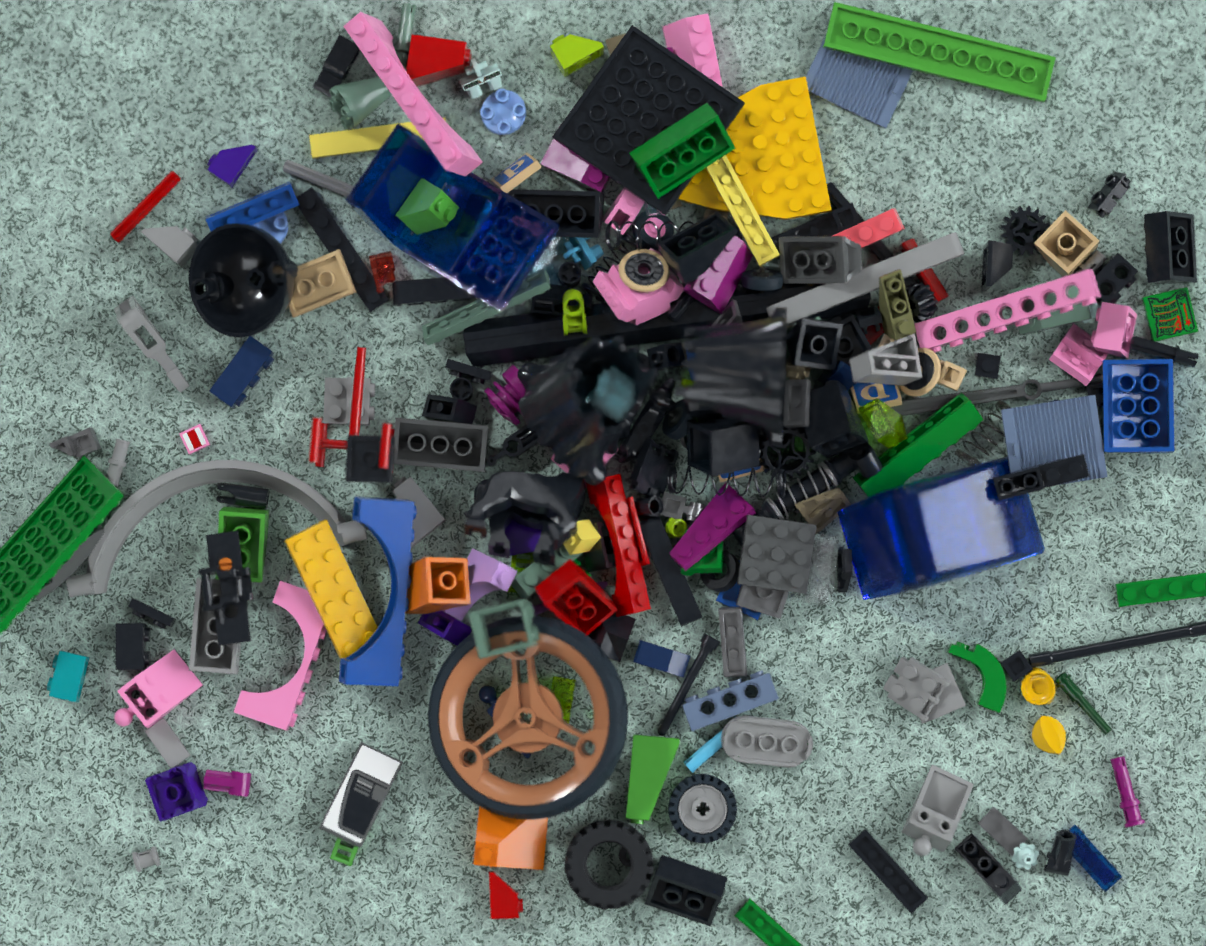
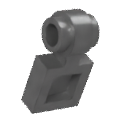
[660,492,704,522]

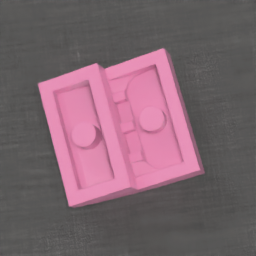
[1049,323,1108,386]

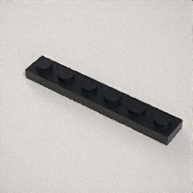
[297,187,389,313]

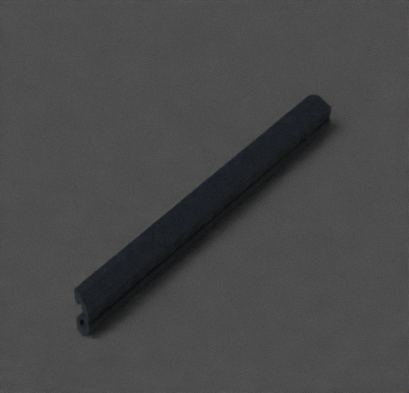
[463,283,871,367]

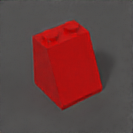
[406,34,472,87]

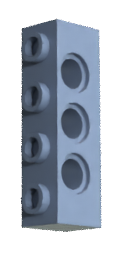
[682,670,779,731]

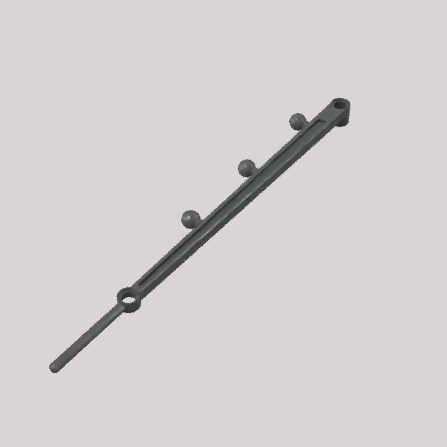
[680,374,1103,449]

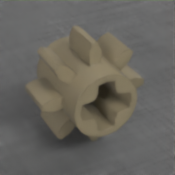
[786,356,811,380]

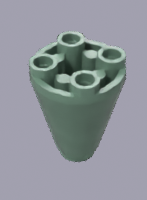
[329,76,391,130]

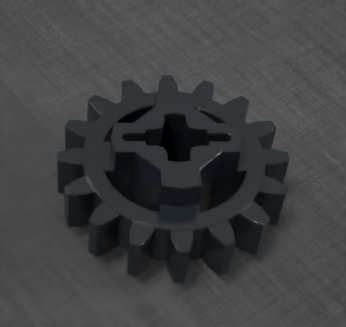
[1000,206,1050,256]

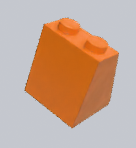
[405,557,471,614]

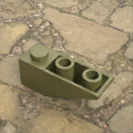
[879,269,916,340]

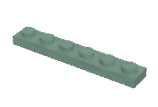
[422,269,551,346]

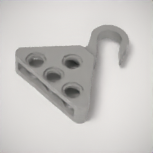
[114,295,190,393]

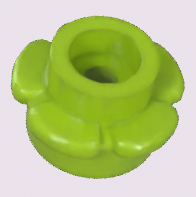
[665,517,687,538]

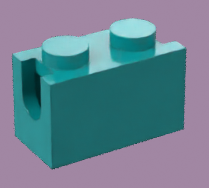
[47,651,90,702]

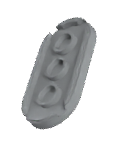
[721,715,813,768]

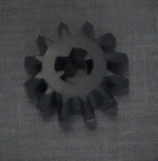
[906,282,938,323]

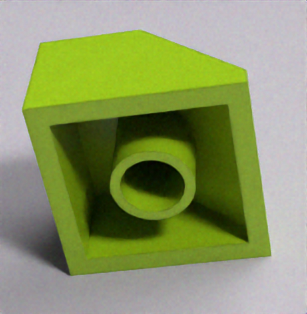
[550,34,604,78]

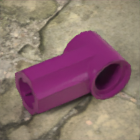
[204,769,252,797]

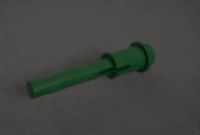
[1054,672,1112,735]

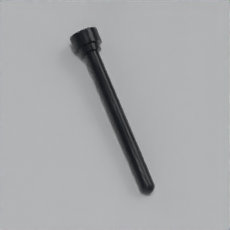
[658,633,720,736]

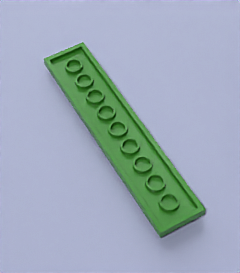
[823,2,1056,103]

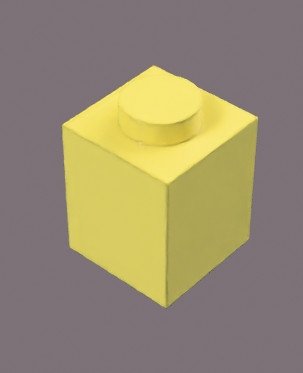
[563,519,601,555]

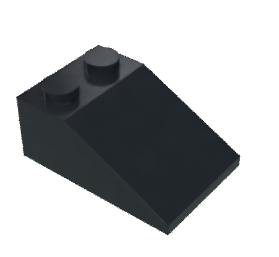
[658,211,738,284]

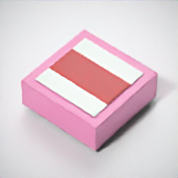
[179,424,210,455]

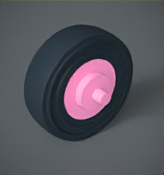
[632,210,674,251]

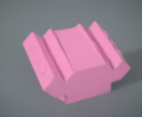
[593,248,684,326]

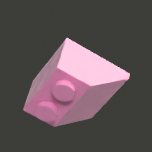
[1091,302,1137,359]

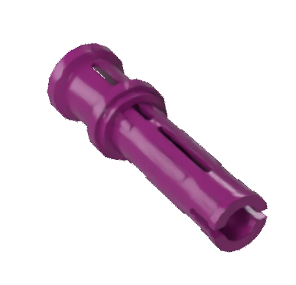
[1110,756,1145,828]

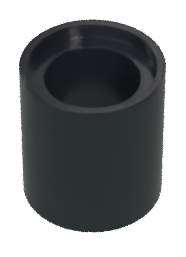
[634,496,664,518]

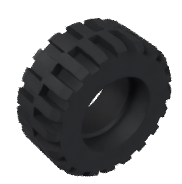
[565,819,653,910]

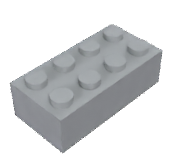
[189,578,241,674]

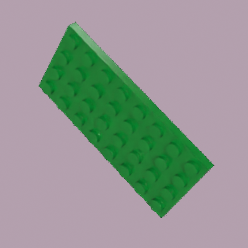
[0,456,124,634]

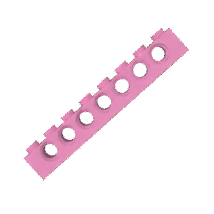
[915,269,1101,353]

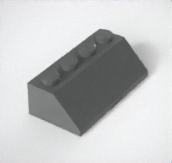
[394,418,488,472]

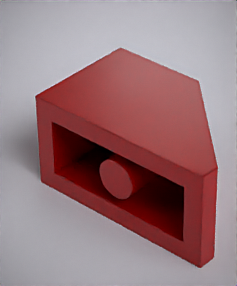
[489,871,523,919]

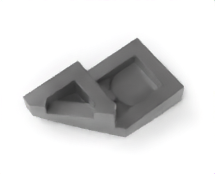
[49,427,101,457]

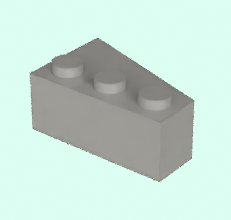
[850,333,922,386]

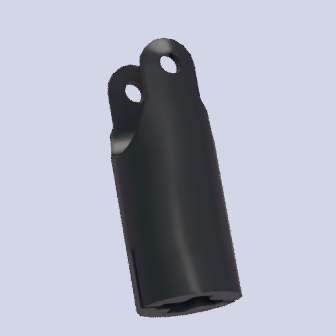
[216,483,270,509]

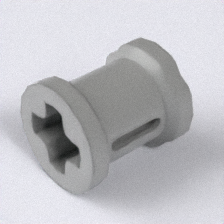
[132,846,161,872]

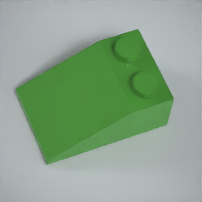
[216,507,269,583]

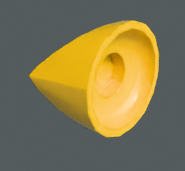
[1021,667,1056,705]
[1032,716,1066,754]

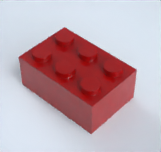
[535,559,618,635]

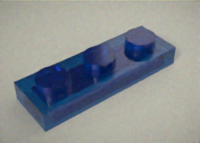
[1069,824,1122,892]

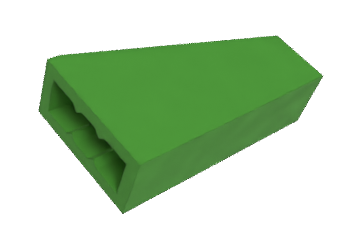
[626,734,680,824]

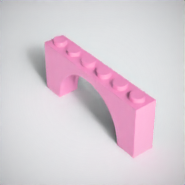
[234,581,327,731]

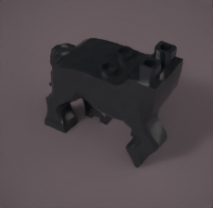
[464,469,585,566]

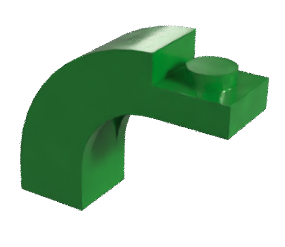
[947,641,1007,713]

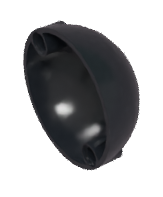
[188,223,298,338]

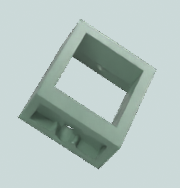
[469,600,540,659]

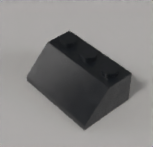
[1144,211,1197,284]
[645,855,728,926]

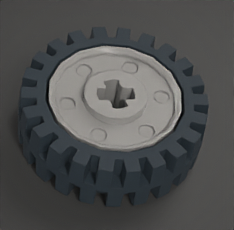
[668,774,737,843]

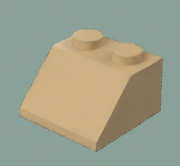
[1034,210,1100,277]

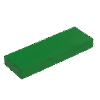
[734,898,802,946]

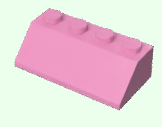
[663,13,723,87]

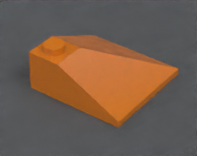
[473,806,548,870]

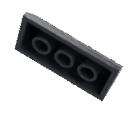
[507,189,604,238]

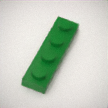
[1115,573,1206,607]

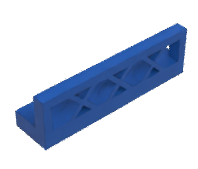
[205,181,300,231]

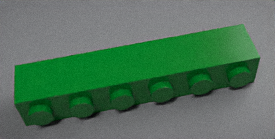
[852,392,984,505]

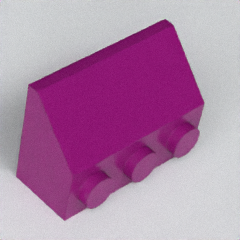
[683,236,753,314]

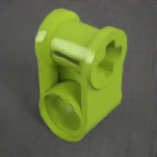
[563,289,587,336]

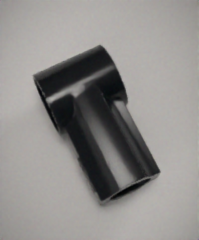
[1044,829,1076,876]

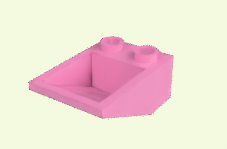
[114,649,203,729]

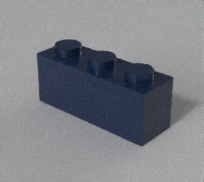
[209,336,274,409]

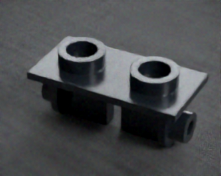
[1088,172,1131,218]

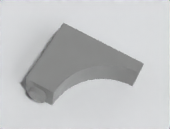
[385,476,446,557]

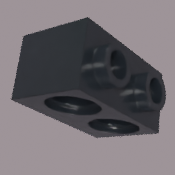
[1095,253,1138,305]

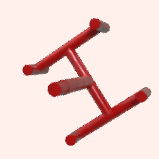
[309,347,395,469]

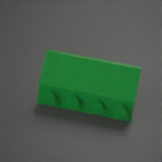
[629,103,735,198]

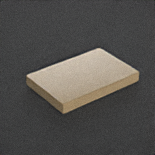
[289,249,356,318]

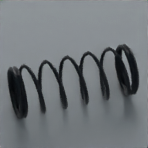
[581,233,645,303]

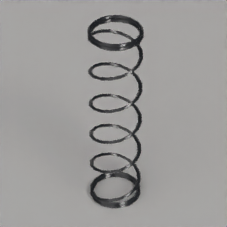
[605,221,694,251]
[667,464,786,498]

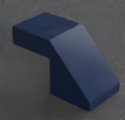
[818,360,857,390]
[633,640,690,678]

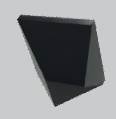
[981,240,1013,292]
[787,318,843,370]
[587,613,636,662]

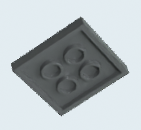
[737,515,816,594]

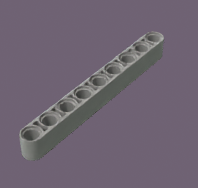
[766,232,965,325]

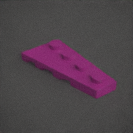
[669,482,756,571]

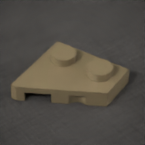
[795,487,851,534]

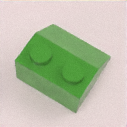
[395,178,459,235]

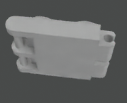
[883,657,950,721]

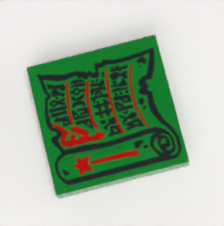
[1142,287,1198,342]

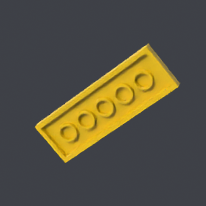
[284,519,378,659]

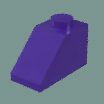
[207,144,258,188]
[417,611,473,646]

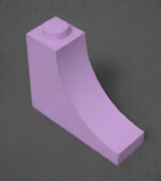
[442,548,517,621]

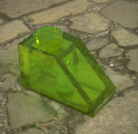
[858,398,907,448]
[551,676,577,723]

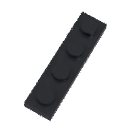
[848,829,928,914]

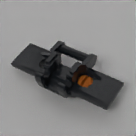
[198,531,254,646]

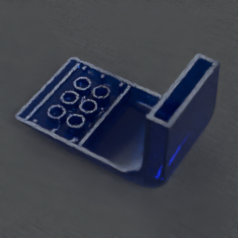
[345,123,559,311]
[837,455,1045,600]

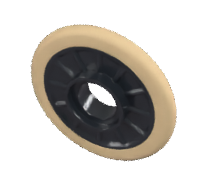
[619,249,669,292]
[898,348,941,396]

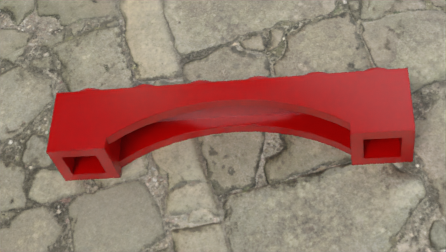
[586,474,651,617]

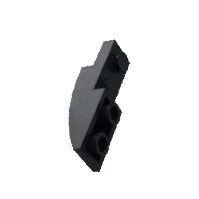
[993,454,1090,501]

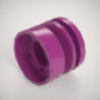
[484,365,525,426]

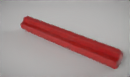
[110,171,181,243]

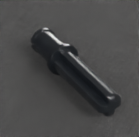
[1130,336,1199,368]

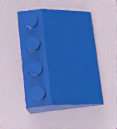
[1103,359,1174,454]

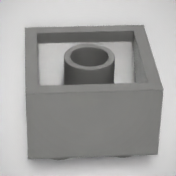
[141,226,198,268]

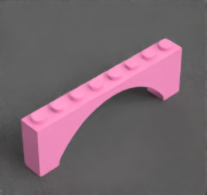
[343,12,483,177]

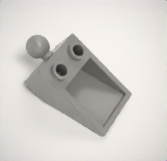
[902,765,974,856]

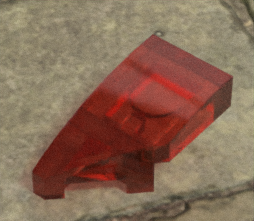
[369,251,396,294]

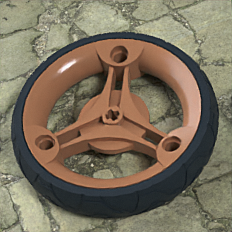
[428,616,628,820]

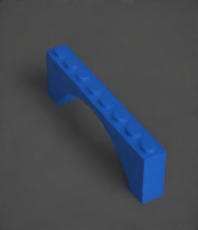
[339,496,417,686]

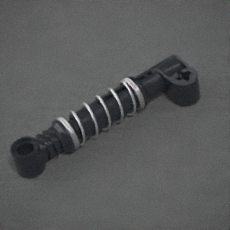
[732,442,883,547]

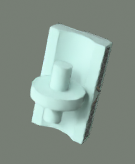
[458,58,502,99]

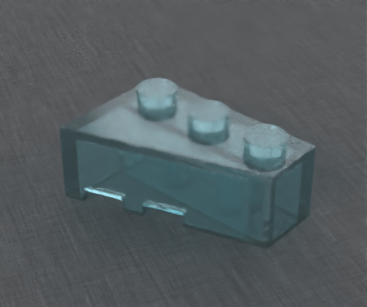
[584,365,635,421]

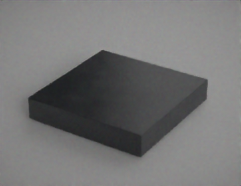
[346,435,395,483]

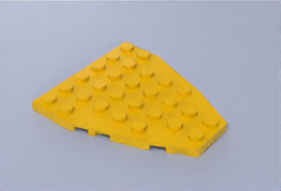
[678,76,831,220]

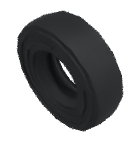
[700,551,740,592]

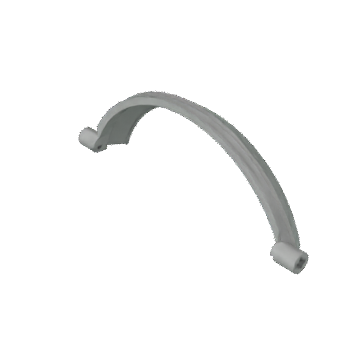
[66,460,367,598]

